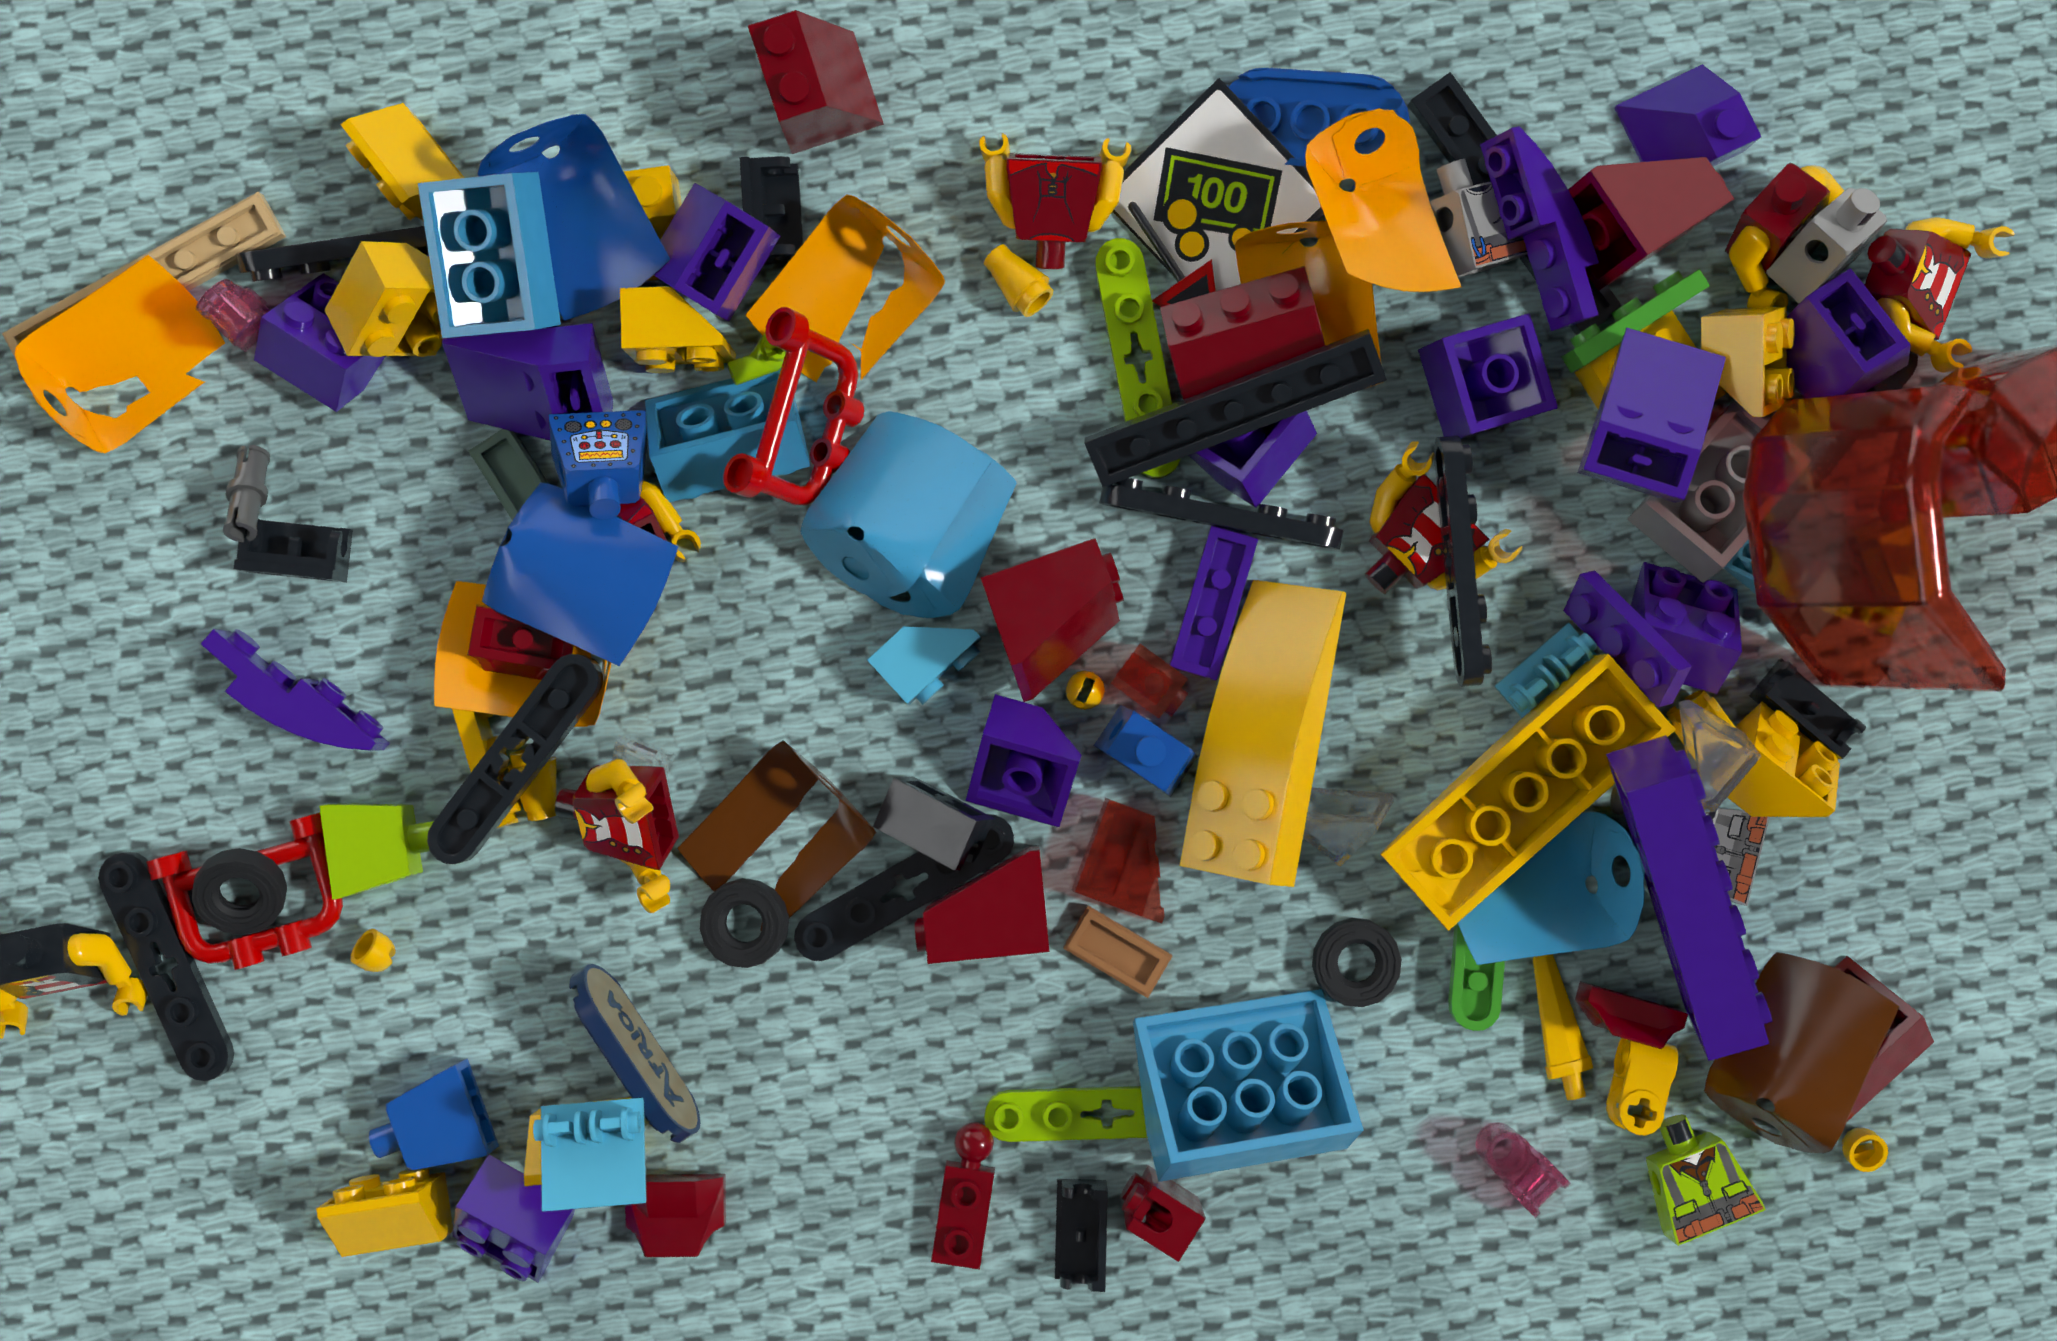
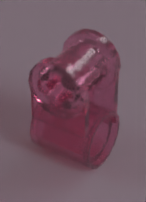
[196,279,270,352]
[1475,1122,1571,1219]

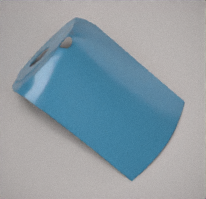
[800,411,992,597]
[843,449,1017,618]
[1458,812,1645,965]

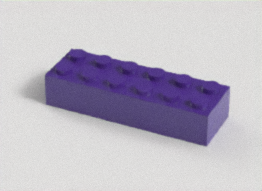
[1606,735,1772,1061]

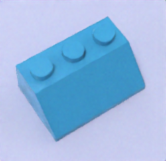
[418,172,561,338]
[645,368,810,502]

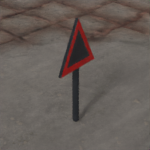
[1128,202,1216,307]

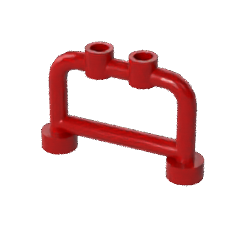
[723,307,864,506]
[146,812,343,970]

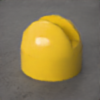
[1066,671,1105,710]
[351,928,396,972]
[1842,1128,1888,1172]

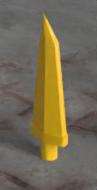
[1532,954,1593,1100]

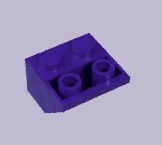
[654,183,780,321]
[1787,268,1911,420]
[254,273,386,412]
[1630,562,1742,694]
[452,1155,575,1283]

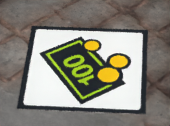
[1112,78,1324,291]

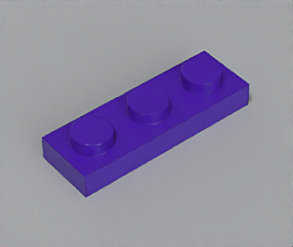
[1169,525,1259,681]
[1563,570,1692,708]

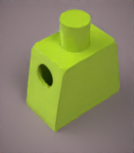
[319,803,434,900]

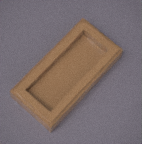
[1063,905,1173,998]

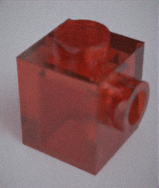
[1109,644,1188,719]

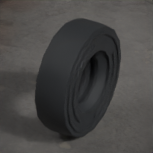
[192,848,287,935]
[699,878,789,968]
[1312,918,1402,1007]

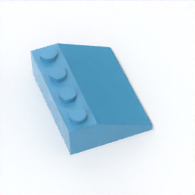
[1133,989,1364,1182]

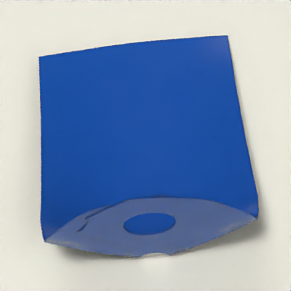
[477,114,670,321]
[482,482,679,666]

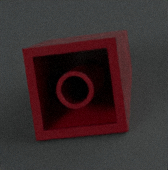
[748,10,884,154]
[1568,157,1734,291]
[981,538,1124,702]
[915,845,1050,964]

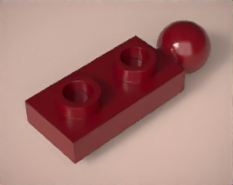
[931,1122,995,1270]

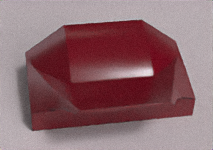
[468,604,574,680]
[1575,981,1688,1049]
[625,1174,726,1257]

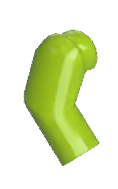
[727,334,786,386]

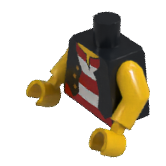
[0,923,148,1039]

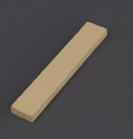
[2,192,286,359]

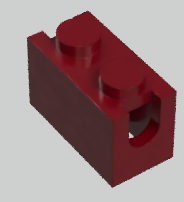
[1120,1165,1206,1262]

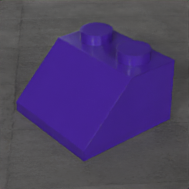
[1418,313,1558,439]
[1188,411,1317,508]

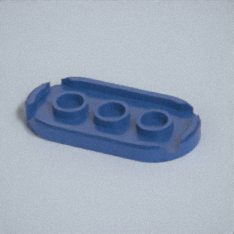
[1227,68,1410,170]

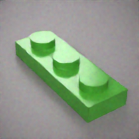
[1561,269,1710,373]

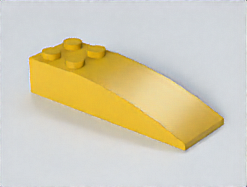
[1179,580,1346,887]
[1380,654,1676,931]

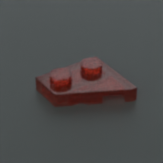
[1071,798,1165,924]

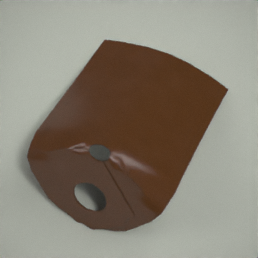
[677,740,877,931]
[1704,952,1900,1154]

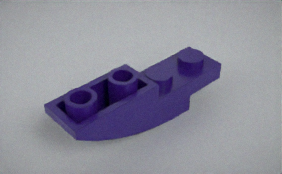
[1480,126,1599,331]
[201,629,390,751]

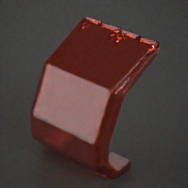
[1743,385,2006,692]

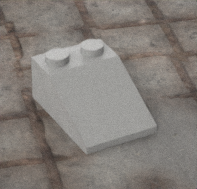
[1627,400,1815,583]

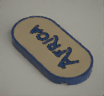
[569,964,701,1143]

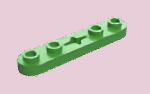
[1448,923,1505,1031]

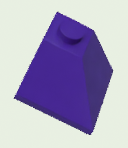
[1614,64,1762,167]
[965,694,1081,827]

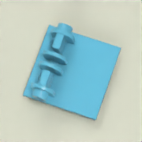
[1494,623,1597,718]
[533,1098,646,1212]

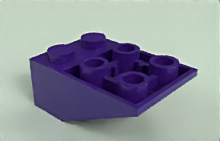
[442,323,613,441]
[1577,328,1726,503]

